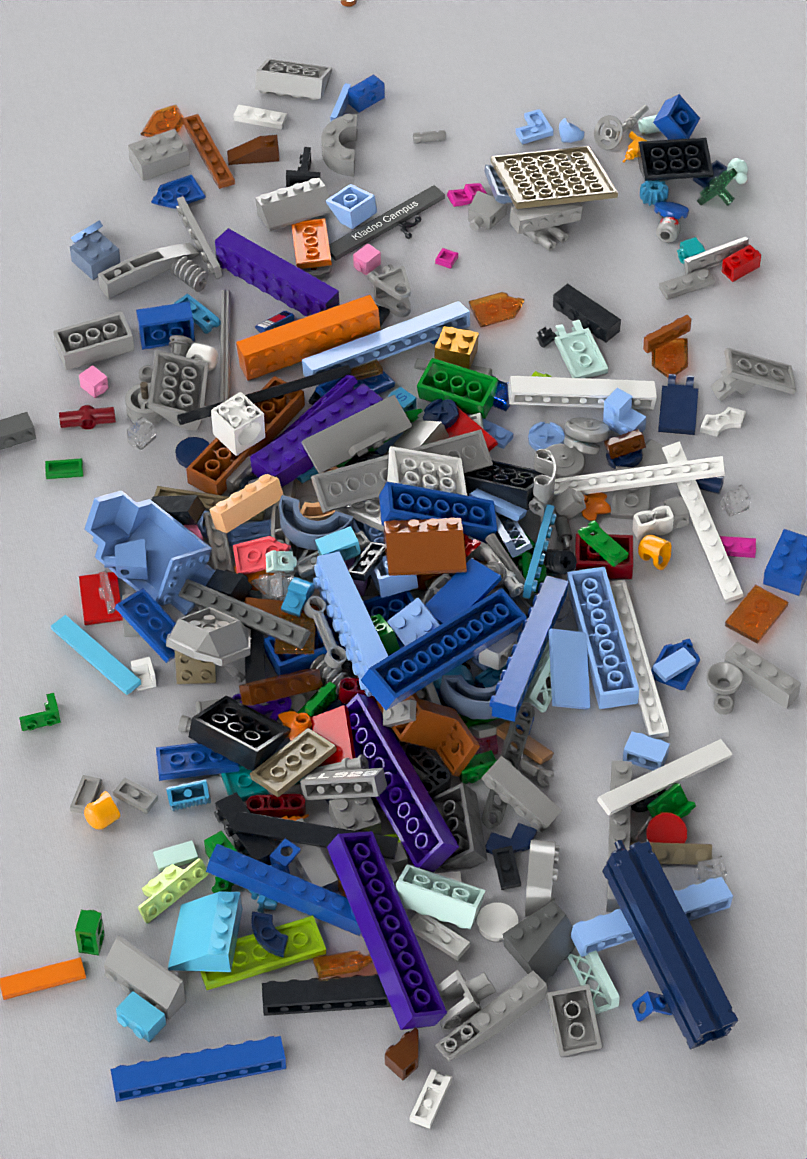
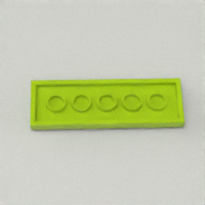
[199,916,327,991]

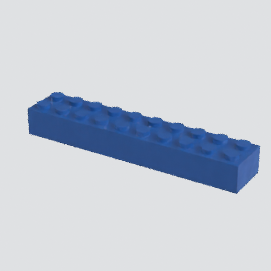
[361,588,527,711]

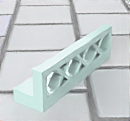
[523,640,552,712]
[567,950,620,1015]

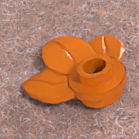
[581,492,611,521]
[278,711,312,741]

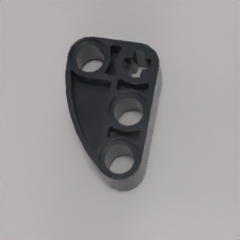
[406,743,451,798]

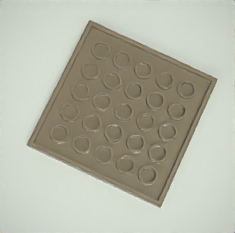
[490,146,618,209]

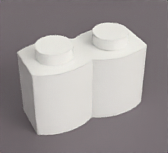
[632,506,674,540]

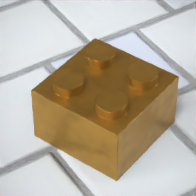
[434,326,479,369]

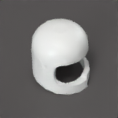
[186,343,218,372]

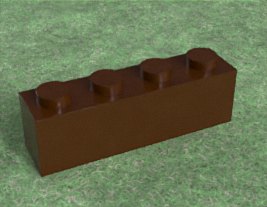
[239,668,323,706]

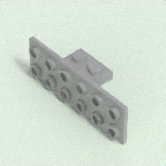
[301,395,412,474]

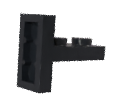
[286,147,321,187]

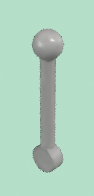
[631,814,652,842]

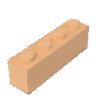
[209,474,283,533]

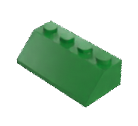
[417,358,498,419]

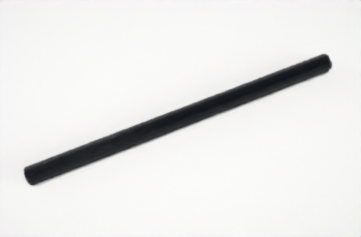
[177,365,352,425]

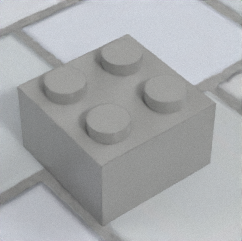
[329,797,381,835]

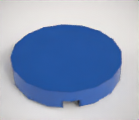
[654,201,689,219]

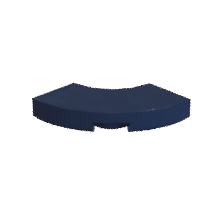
[251,911,289,958]

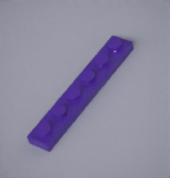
[271,375,358,443]

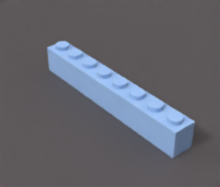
[571,877,733,957]

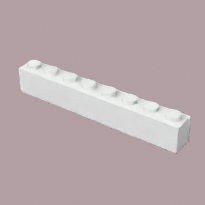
[508,376,657,410]

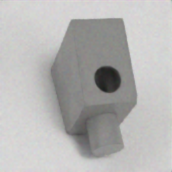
[468,191,507,230]

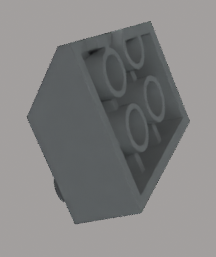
[503,900,576,983]

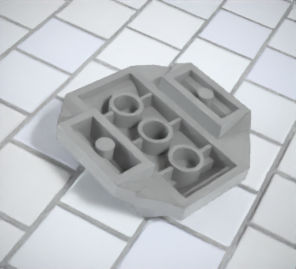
[166,607,251,666]

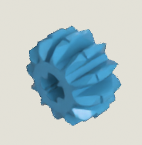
[639,180,669,206]

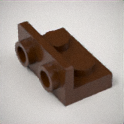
[603,429,646,459]

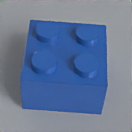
[653,94,700,140]

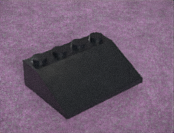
[637,137,714,181]
[464,460,550,511]
[188,695,291,771]

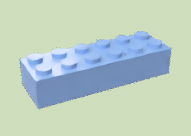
[353,519,418,598]

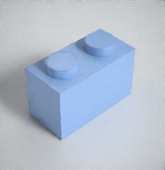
[623,731,670,771]

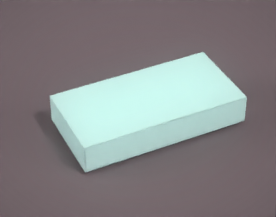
[153,840,198,872]

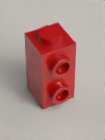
[722,245,761,282]

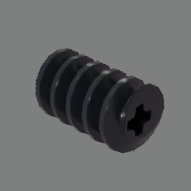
[543,549,577,575]

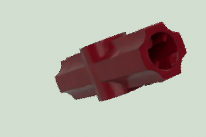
[59,405,116,430]

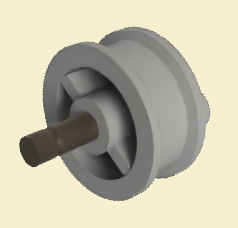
[125,382,164,425]

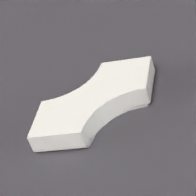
[700,407,746,437]

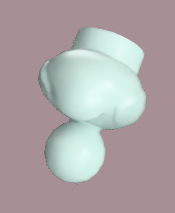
[727,158,748,184]

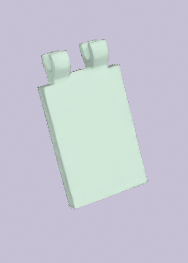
[555,320,608,379]

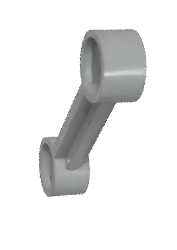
[304,596,347,669]

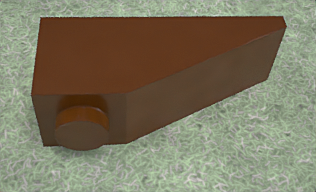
[227,135,279,165]

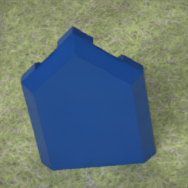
[151,174,206,209]
[651,638,700,690]

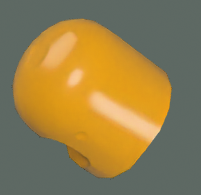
[638,535,672,570]
[84,791,121,830]

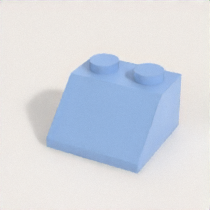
[326,184,377,229]

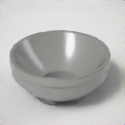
[707,662,743,695]

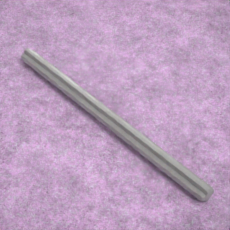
[220,290,231,402]

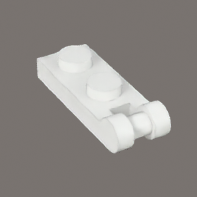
[410,1069,453,1129]

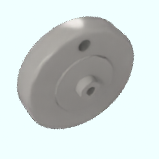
[565,417,610,443]
[546,444,585,479]

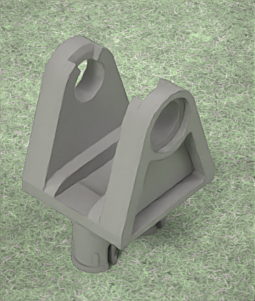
[367,264,411,317]
[436,970,496,1030]

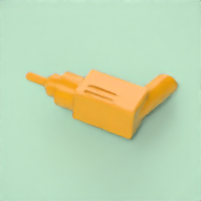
[622,131,647,163]

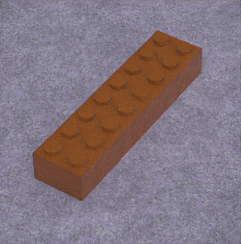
[186,376,305,495]

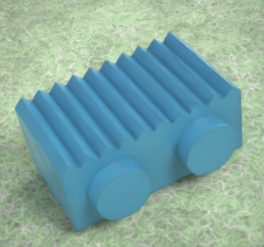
[166,780,211,811]

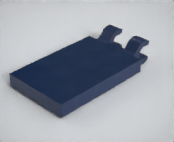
[658,374,699,435]

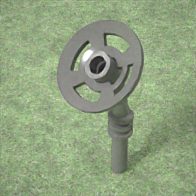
[594,105,649,150]

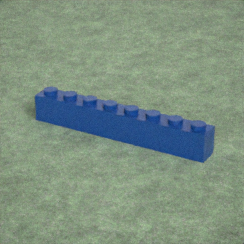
[206,844,361,936]
[110,1036,286,1102]

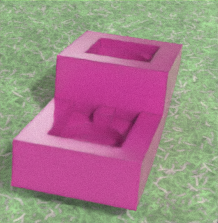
[447,183,487,207]

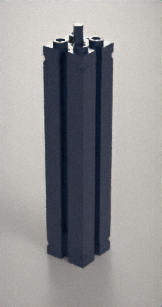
[602,840,738,1050]

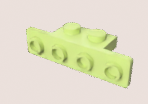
[138,858,209,923]

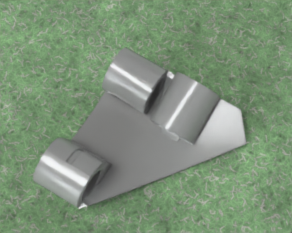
[529,449,556,523]

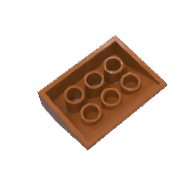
[384,518,467,576]

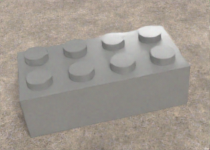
[53,311,135,370]

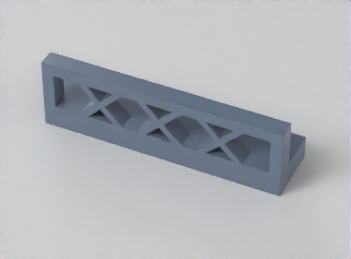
[495,513,533,558]

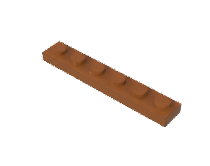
[182,114,235,189]

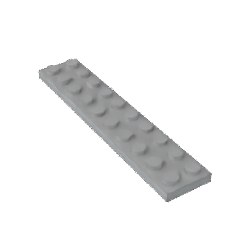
[311,430,493,513]

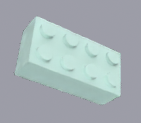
[395,864,486,929]

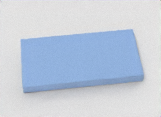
[548,628,590,710]

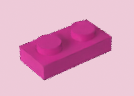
[719,536,756,558]

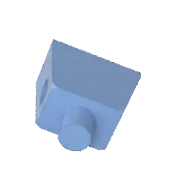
[104,539,148,579]

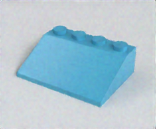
[168,892,243,972]

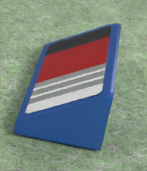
[255,311,295,333]

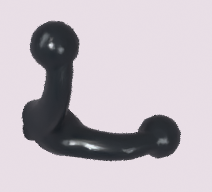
[398,216,422,239]

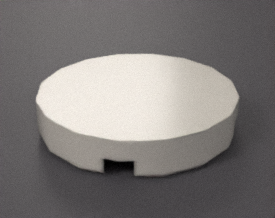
[477,903,518,942]

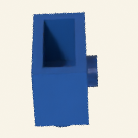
[348,74,385,113]

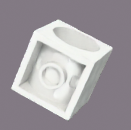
[211,392,265,456]

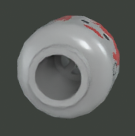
[656,217,681,243]

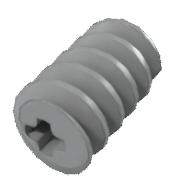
[170,256,209,292]
[310,654,352,695]

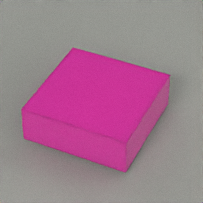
[435,248,458,269]

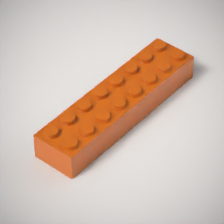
[236,295,380,381]

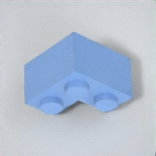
[603,388,646,435]

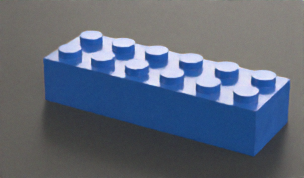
[379,481,497,544]

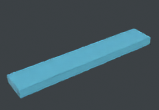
[51,615,141,695]

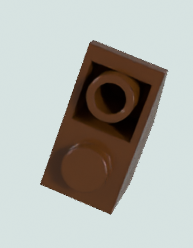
[385,1027,419,1081]

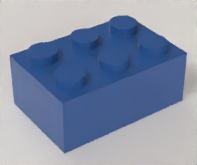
[136,301,195,350]
[763,529,807,596]

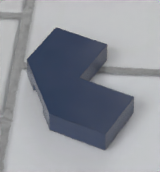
[485,823,537,854]

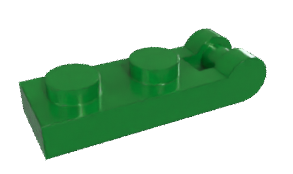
[578,520,628,567]

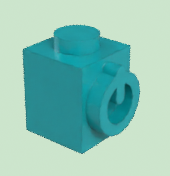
[677,237,706,264]

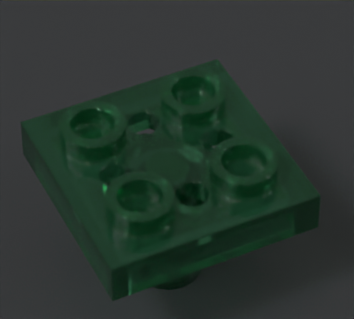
[697,168,738,206]

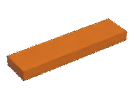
[0,957,86,1000]

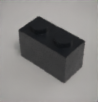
[206,569,253,602]

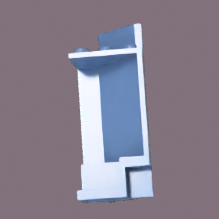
[84,490,215,616]

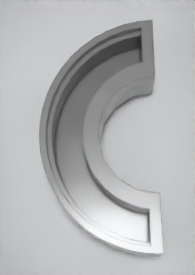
[321,114,357,177]
[525,840,560,916]

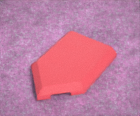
[233,536,291,575]

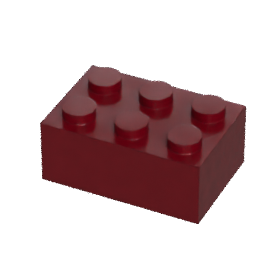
[575,533,633,579]

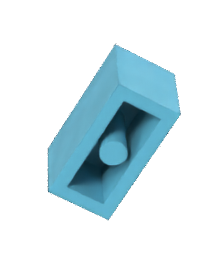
[315,526,362,561]
[116,991,166,1042]

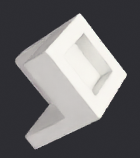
[130,657,156,691]

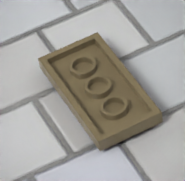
[250,728,336,797]

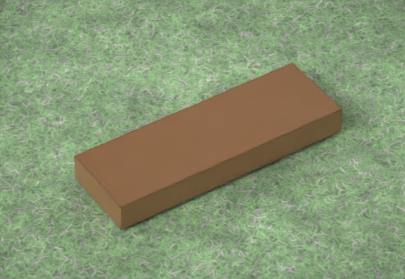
[496,721,554,765]

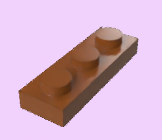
[643,315,692,354]

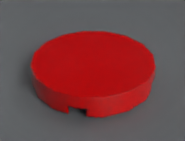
[646,812,687,843]

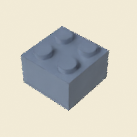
[70,230,121,280]

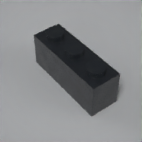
[151,495,206,525]

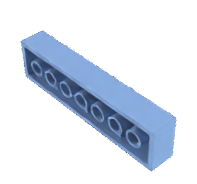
[313,552,388,697]
[567,567,639,709]

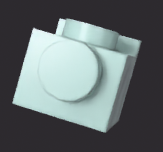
[265,550,297,573]

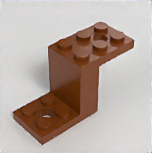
[376,693,480,777]

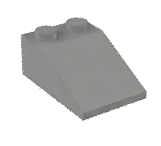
[545,984,602,1057]

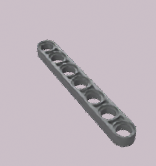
[482,702,535,828]

